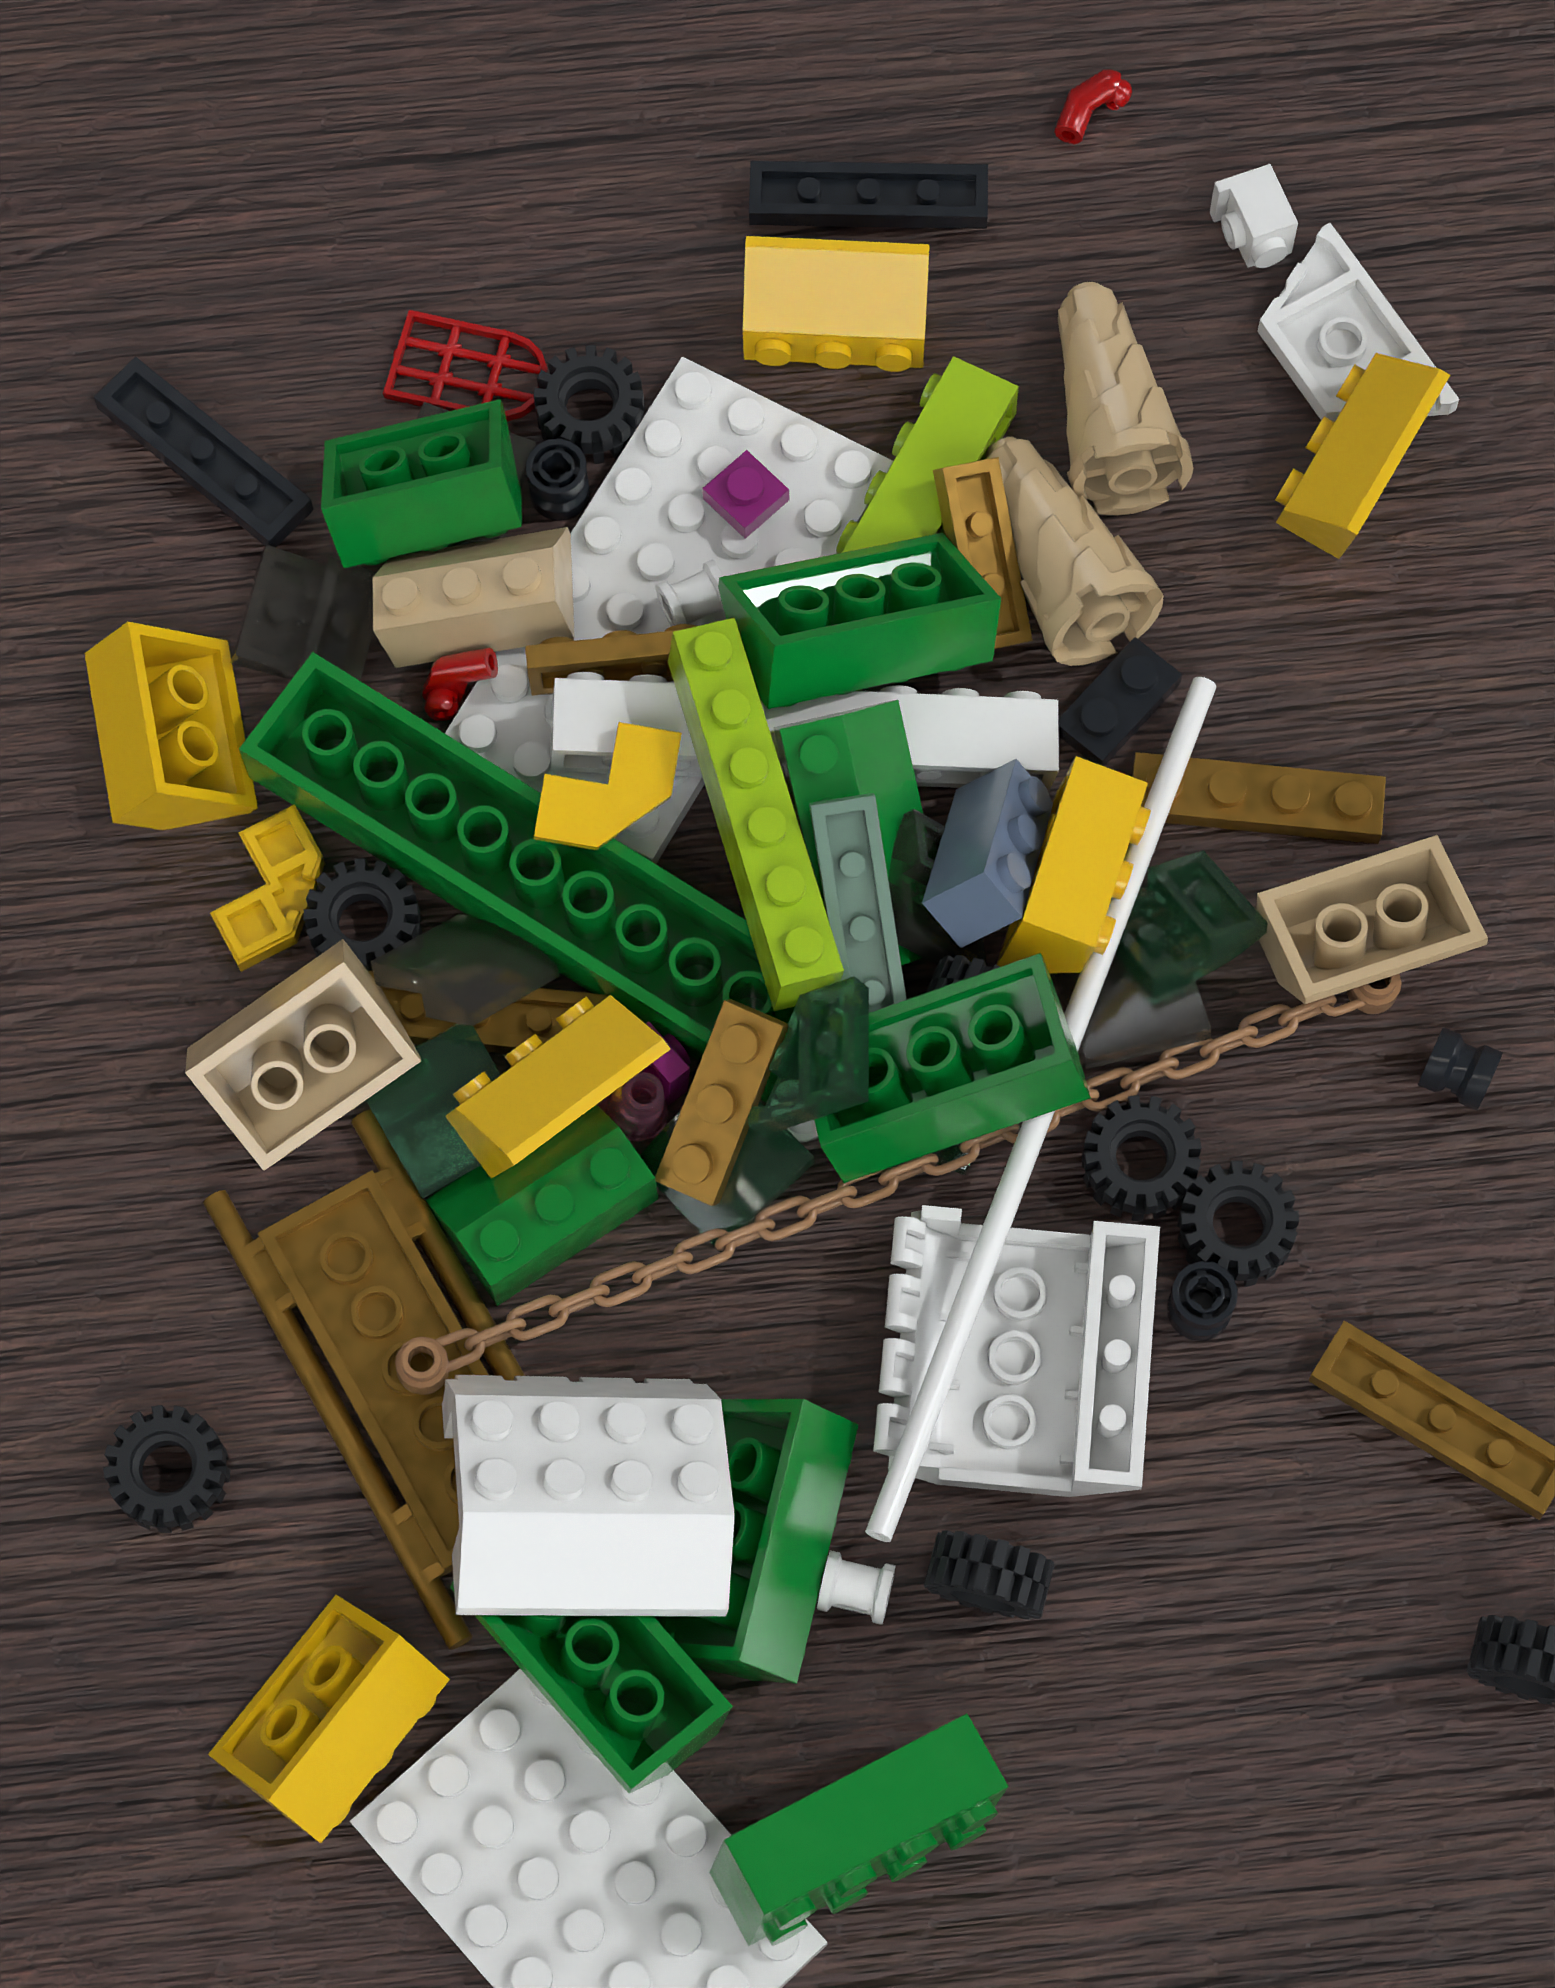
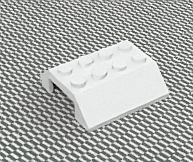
[873,1205,1160,1497]
[442,1375,735,1616]

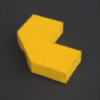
[534,722,682,850]
[210,804,325,972]

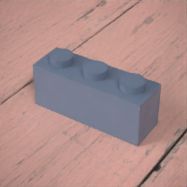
[922,759,1053,948]

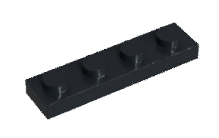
[749,161,988,229]
[94,356,314,551]

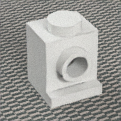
[1210,164,1298,268]

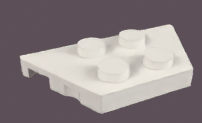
[1257,223,1459,422]

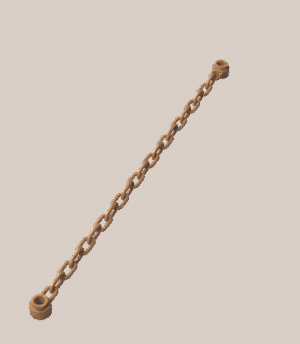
[395,974,1402,1395]

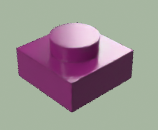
[702,450,790,539]
[639,1022,691,1106]

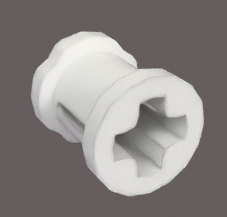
[655,559,724,626]
[817,1550,896,1625]

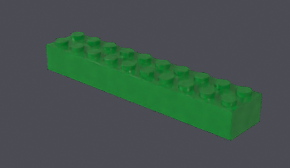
[239,652,838,1104]

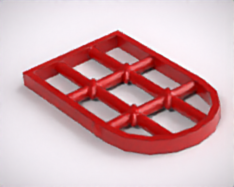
[383,310,548,422]

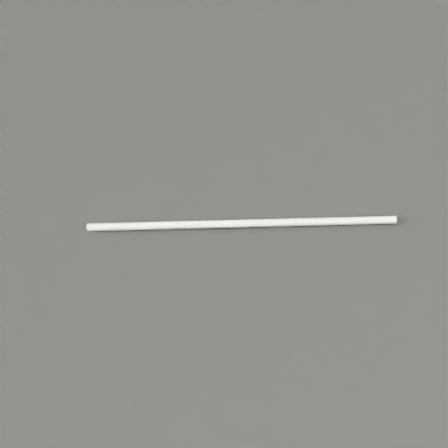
[865,677,1216,1542]

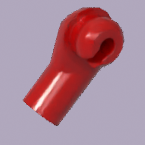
[1054,69,1132,144]
[422,647,498,721]

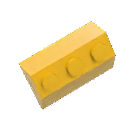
[743,236,930,372]
[1275,353,1450,559]
[84,621,258,830]
[996,756,1151,974]
[445,995,670,1179]
[208,1595,450,1843]

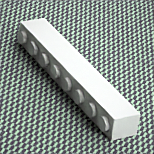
[550,672,1059,792]

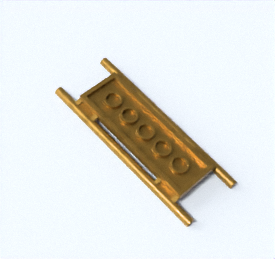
[203,1109,525,1650]

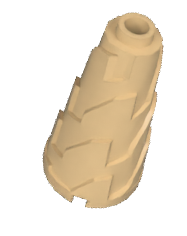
[1058,282,1194,516]
[985,437,1163,666]

